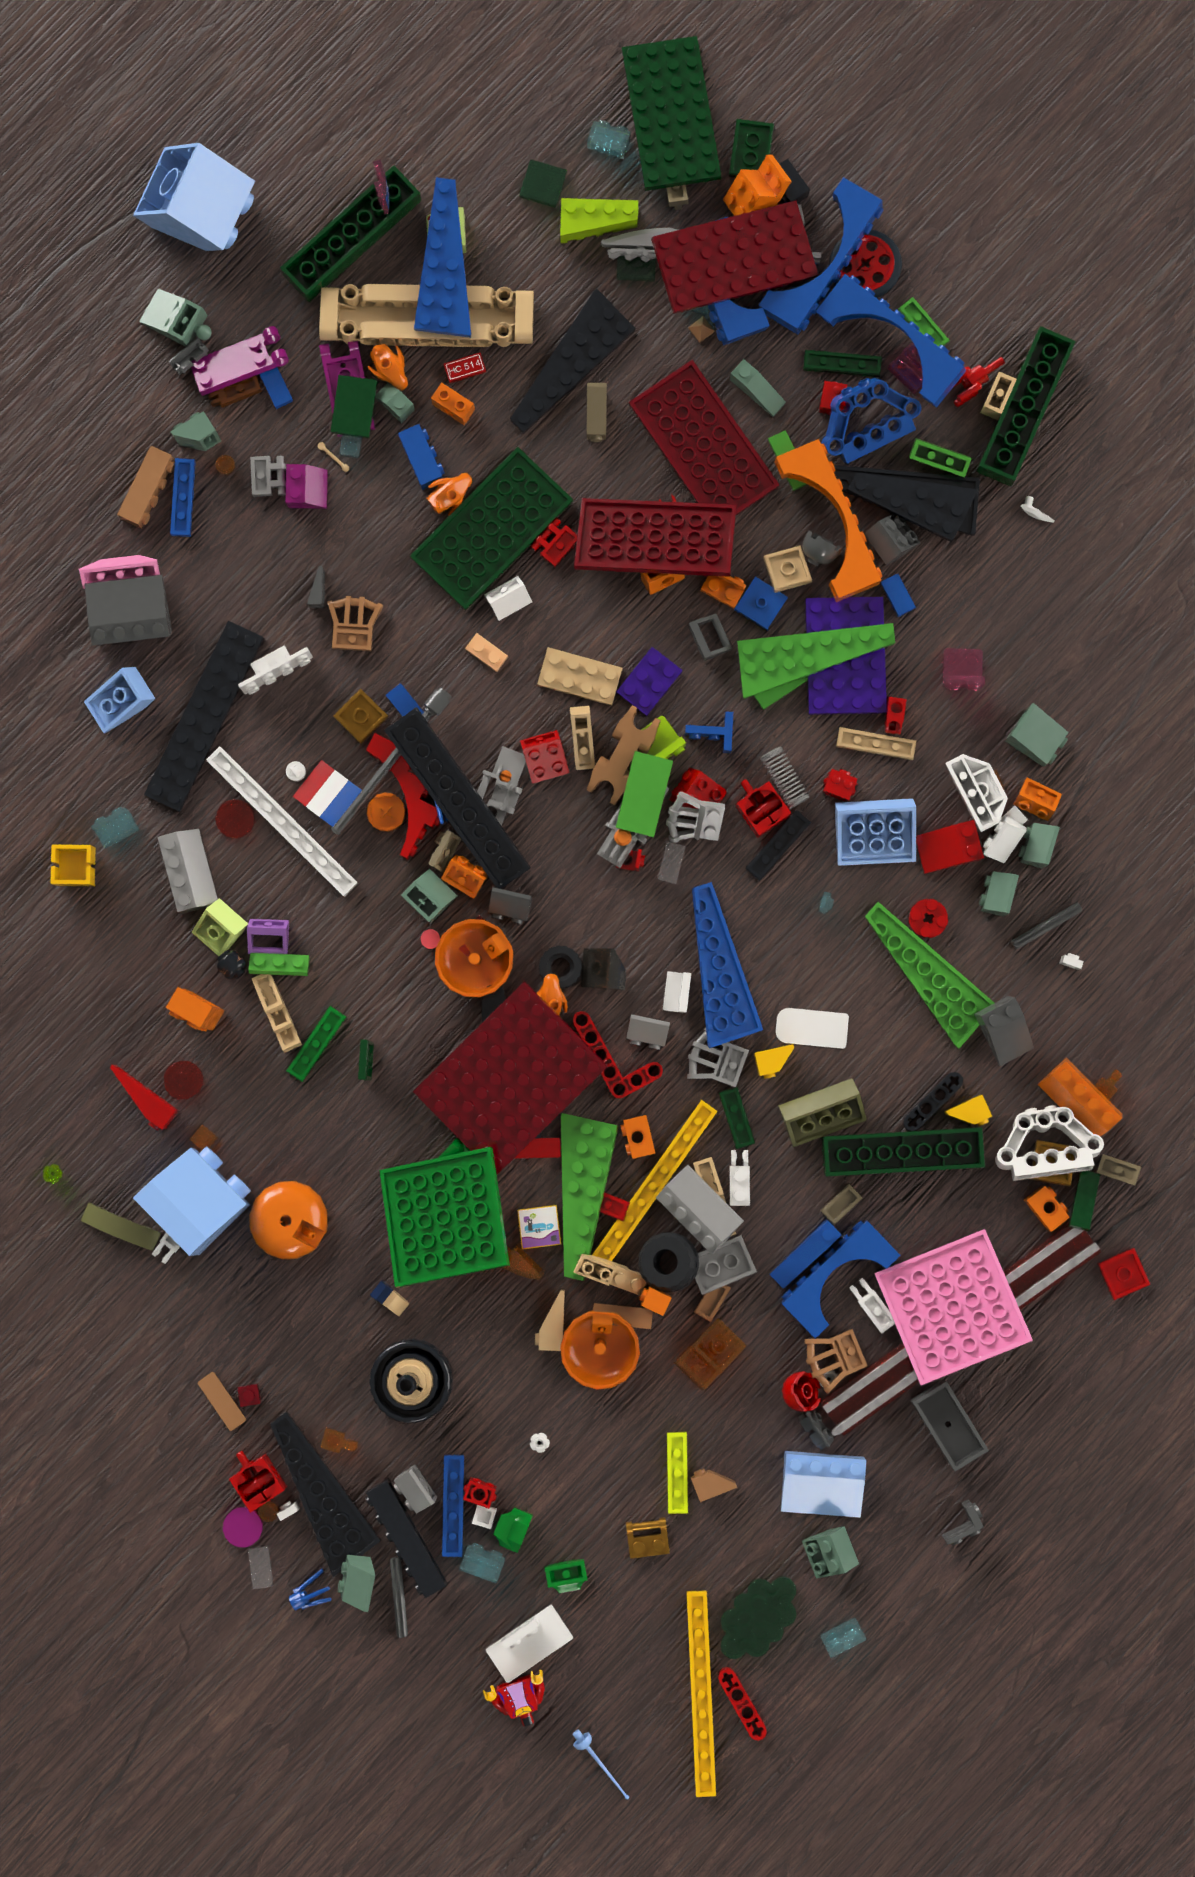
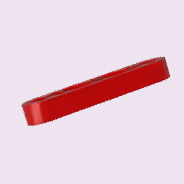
[718,1667,767,1741]

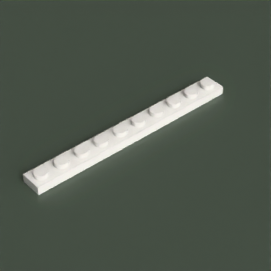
[206,746,358,897]

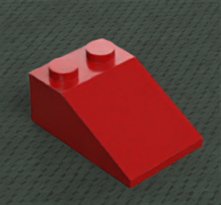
[916,820,984,874]

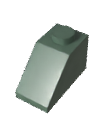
[375,383,415,424]

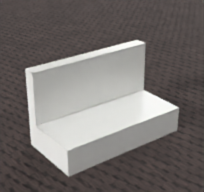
[484,576,532,621]
[663,971,691,1013]

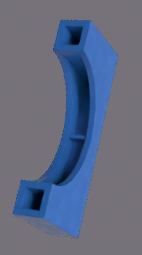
[708,217,770,346]
[781,1220,901,1338]

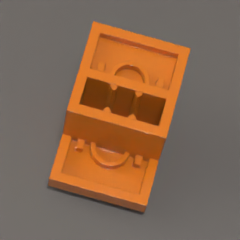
[723,155,792,216]

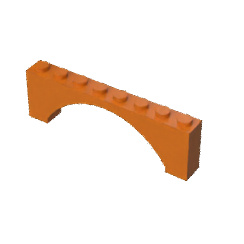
[774,439,882,602]

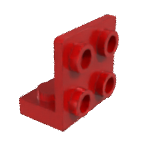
[520,730,569,783]

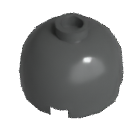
[802,530,842,566]

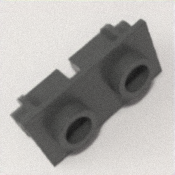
[168,337,209,375]
[798,1410,834,1450]

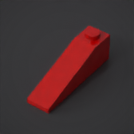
[110,1064,179,1130]

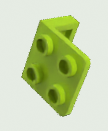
[642,716,686,759]

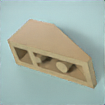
[570,706,595,770]
[535,1289,565,1351]

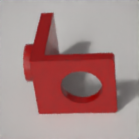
[616,849,645,872]

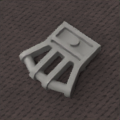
[666,792,725,843]
[687,1027,749,1087]

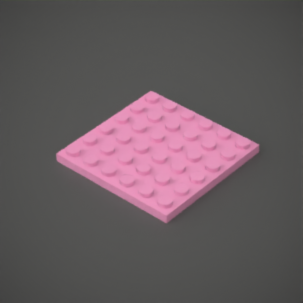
[874,1229,1033,1386]

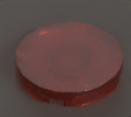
[215,799,255,839]
[164,1061,204,1100]

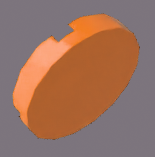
[367,792,406,832]

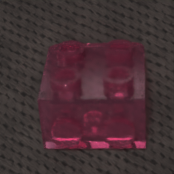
[943,648,985,691]

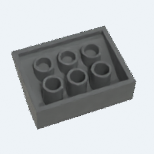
[85,574,172,646]

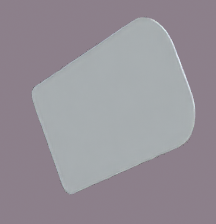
[776,1008,849,1049]

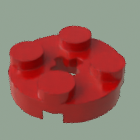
[908,899,948,938]

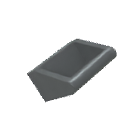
[688,614,732,662]

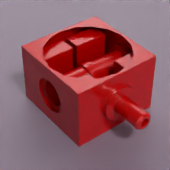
[735,779,791,838]
[229,1451,288,1513]

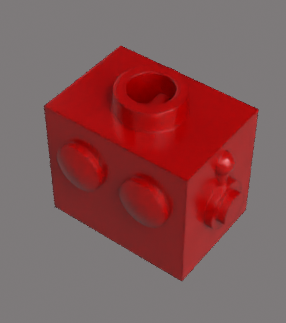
[819,381,847,415]
[822,769,857,802]
[463,1477,497,1509]

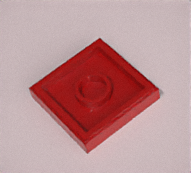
[1097,1248,1151,1300]

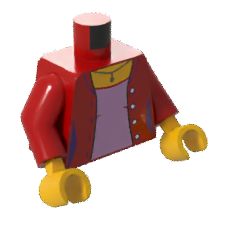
[483,1670,545,1726]

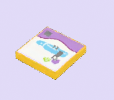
[517,1205,561,1249]

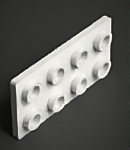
[238,646,313,695]
[486,1605,573,1683]

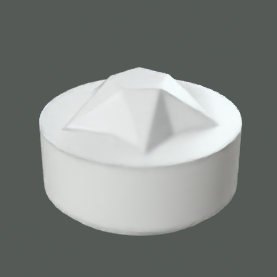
[286,761,306,782]

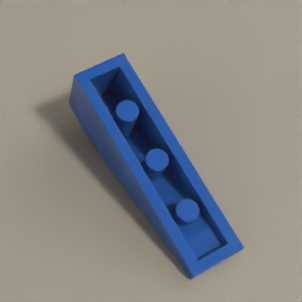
[769,1220,842,1289]

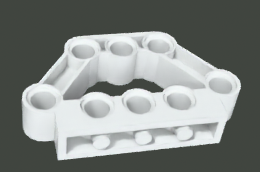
[995,1105,1104,1181]

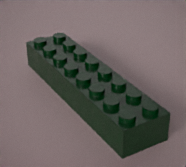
[280,165,422,303]
[976,326,1076,487]
[822,1128,985,1176]

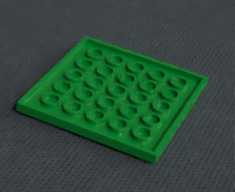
[379,1147,510,1288]

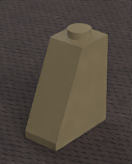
[587,383,607,442]

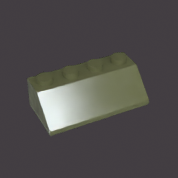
[778,1078,867,1147]

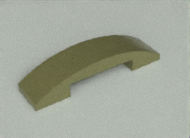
[81,1202,161,1251]

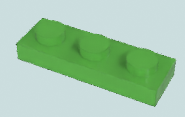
[248,953,310,976]

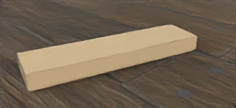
[836,727,916,761]

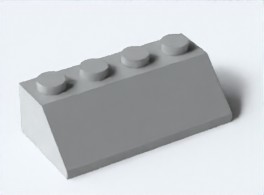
[158,829,218,914]
[656,1165,744,1254]

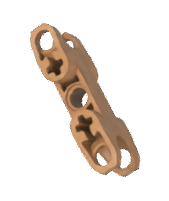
[587,705,661,806]

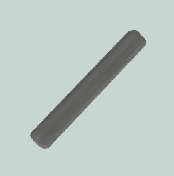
[1012,903,1082,949]
[390,1557,408,1638]

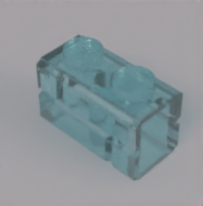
[587,120,631,159]
[459,1543,505,1584]

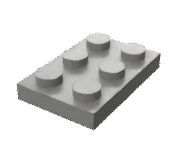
[695,1235,757,1295]

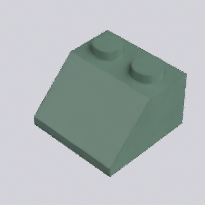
[1018,823,1060,869]
[979,871,1019,917]
[338,1555,375,1612]

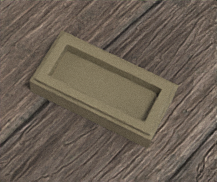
[820,1184,862,1225]

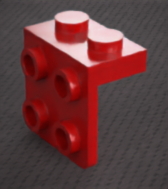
[669,767,726,809]

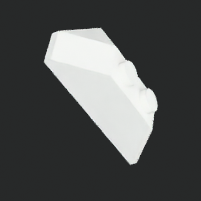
[945,754,1008,832]

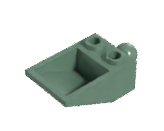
[139,289,212,347]

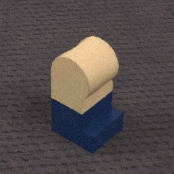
[370,1280,409,1316]

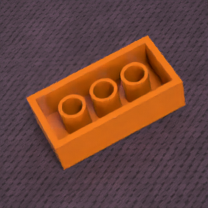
[166,987,225,1032]

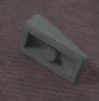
[307,566,325,608]

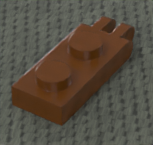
[208,375,262,407]

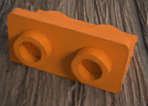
[700,576,746,609]
[1014,777,1062,821]
[441,855,488,899]

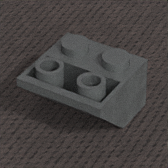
[864,514,920,565]

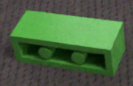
[909,438,972,477]

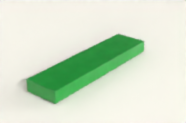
[286,1006,347,1082]

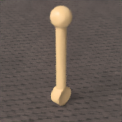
[318,442,349,472]

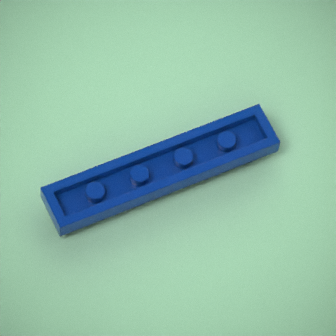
[442,1454,464,1557]

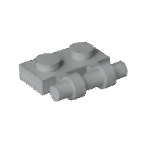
[250,456,286,497]

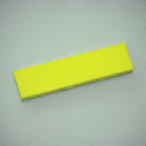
[667,1432,688,1514]

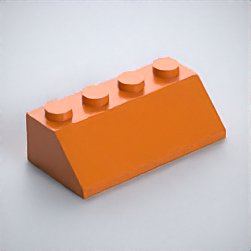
[1038,1057,1122,1136]

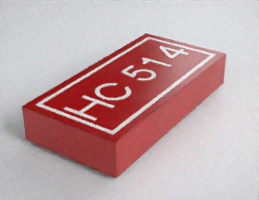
[444,352,486,383]

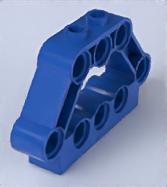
[821,378,921,464]

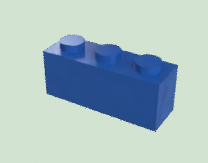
[398,424,445,490]

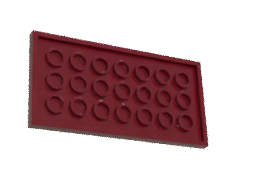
[651,201,819,314]
[629,360,780,515]
[574,498,737,577]

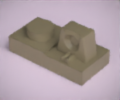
[666,185,688,210]
[428,830,461,873]
[1097,1154,1142,1186]

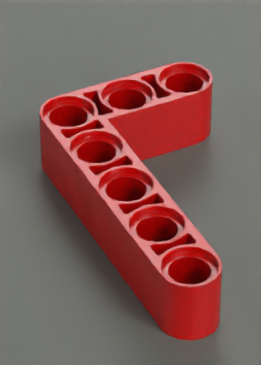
[573,1011,663,1099]

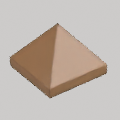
[688,316,715,343]

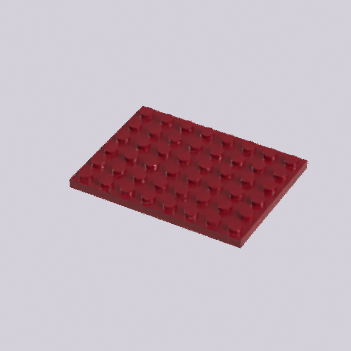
[413,981,608,1174]

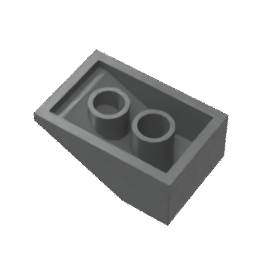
[974,996,1034,1066]

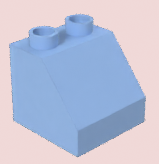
[133,143,255,251]
[133,1146,251,1256]

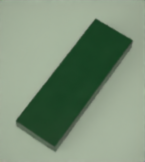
[719,1087,755,1149]
[1069,1171,1100,1231]

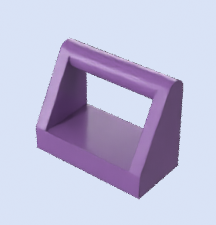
[247,919,289,954]

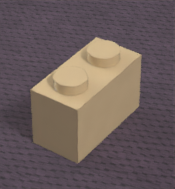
[980,372,1017,420]

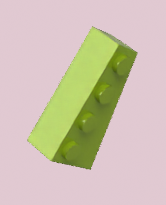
[560,198,638,244]

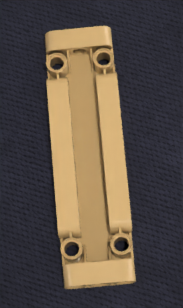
[319,284,534,347]

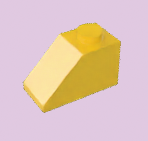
[754,1044,794,1079]
[944,1095,992,1127]

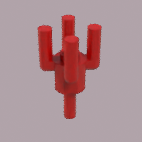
[954,357,1005,408]

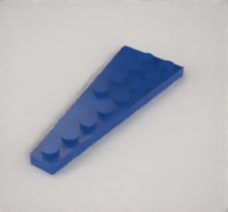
[414,177,471,338]
[692,882,763,1048]

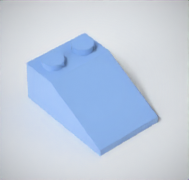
[84,667,155,733]

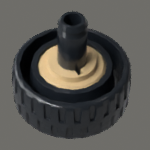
[369,1339,453,1423]

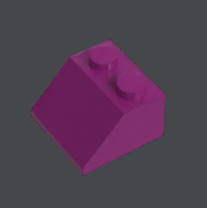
[285,464,328,509]

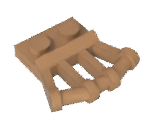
[327,596,383,651]
[805,1329,867,1393]

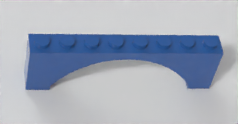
[759,177,884,335]
[816,274,966,408]

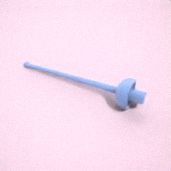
[573,1729,629,1799]

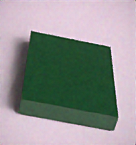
[729,119,774,177]
[331,375,377,439]
[358,1039,374,1081]

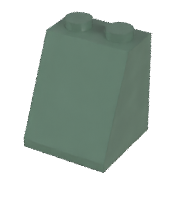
[1005,703,1068,767]

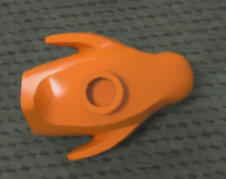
[368,344,408,391]
[426,473,472,516]
[537,974,568,1015]

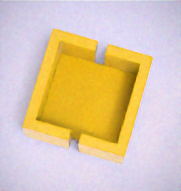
[51,845,96,886]

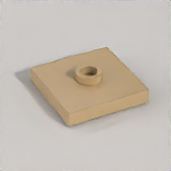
[763,545,812,593]

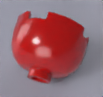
[782,1371,821,1412]

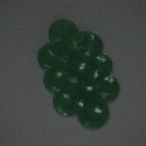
[720,1576,797,1659]

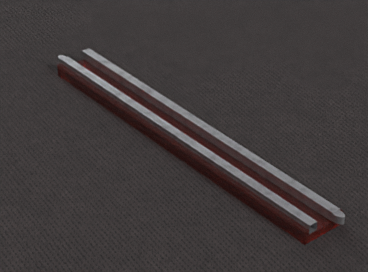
[820,1224,1101,1436]

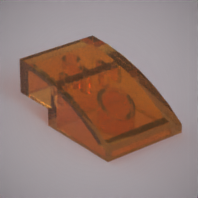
[503,1244,545,1280]
[674,1318,747,1391]

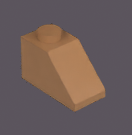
[691,1468,737,1502]

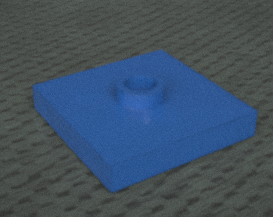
[734,576,788,631]

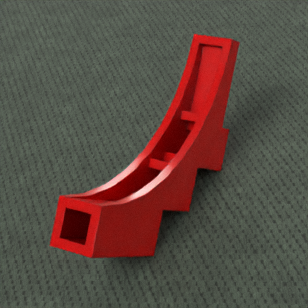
[366,733,442,860]

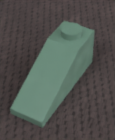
[730,359,786,417]

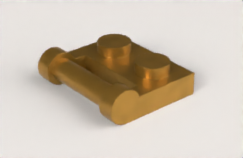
[626,1517,670,1559]

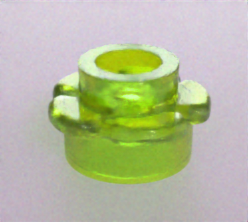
[43,1164,62,1184]

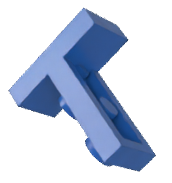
[685,712,733,753]

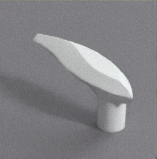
[1021,496,1055,523]

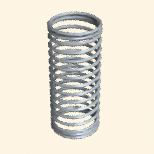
[760,747,810,809]

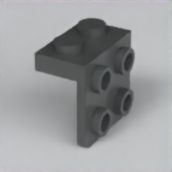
[942,1499,984,1546]

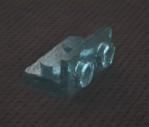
[91,807,140,849]
[820,1618,867,1658]

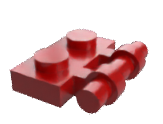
[530,518,578,567]

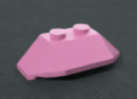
[79,555,160,589]

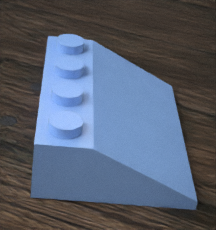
[835,799,916,866]
[781,1451,866,1517]

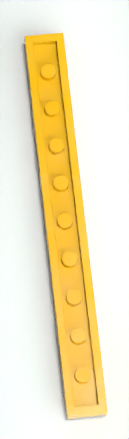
[592,1100,717,1261]
[687,1590,716,1797]

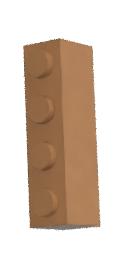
[117,446,175,529]

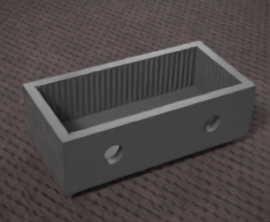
[910,1379,989,1471]

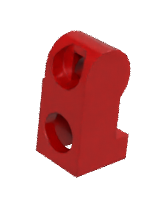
[884,697,907,735]

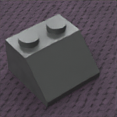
[488,887,532,924]

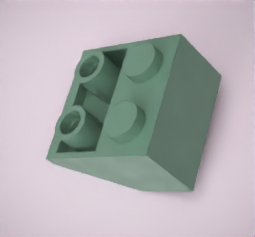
[171,411,221,451]
[401,869,457,924]
[802,1526,859,1579]

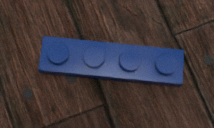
[170,458,196,537]

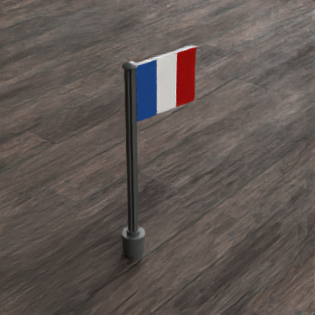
[293,687,452,835]

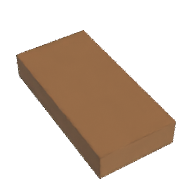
[694,1285,731,1322]

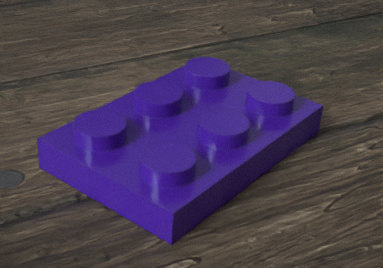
[616,647,683,717]

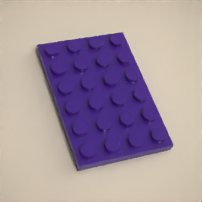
[805,597,887,715]

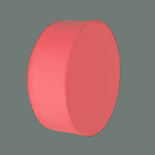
[421,929,440,949]

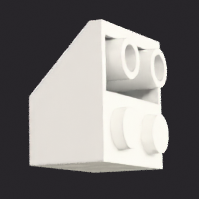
[983,815,1027,863]

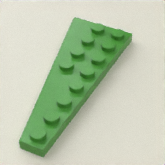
[737,623,895,699]
[865,902,994,1049]
[561,1113,619,1281]

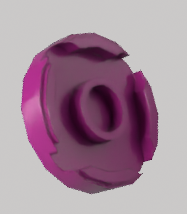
[223,1507,263,1547]

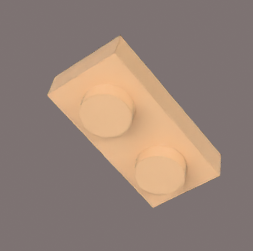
[465,633,508,672]

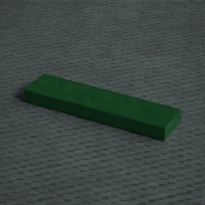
[803,350,882,377]

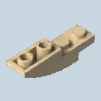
[573,1254,646,1296]

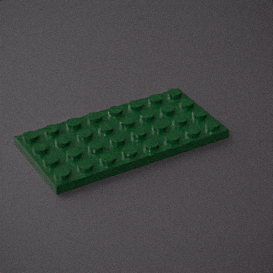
[622,36,721,191]
[410,447,573,611]

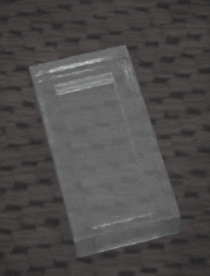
[657,842,686,884]
[248,1545,274,1589]

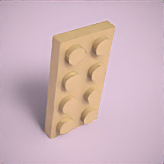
[537,647,623,706]

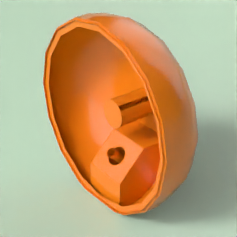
[435,919,513,997]
[249,1181,328,1260]
[560,1310,640,1389]

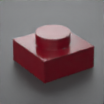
[237,1383,261,1407]

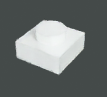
[1001,806,1028,825]
[1059,953,1084,970]
[277,1501,300,1521]
[472,1505,497,1529]

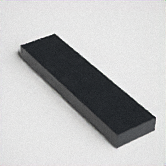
[745,810,811,881]

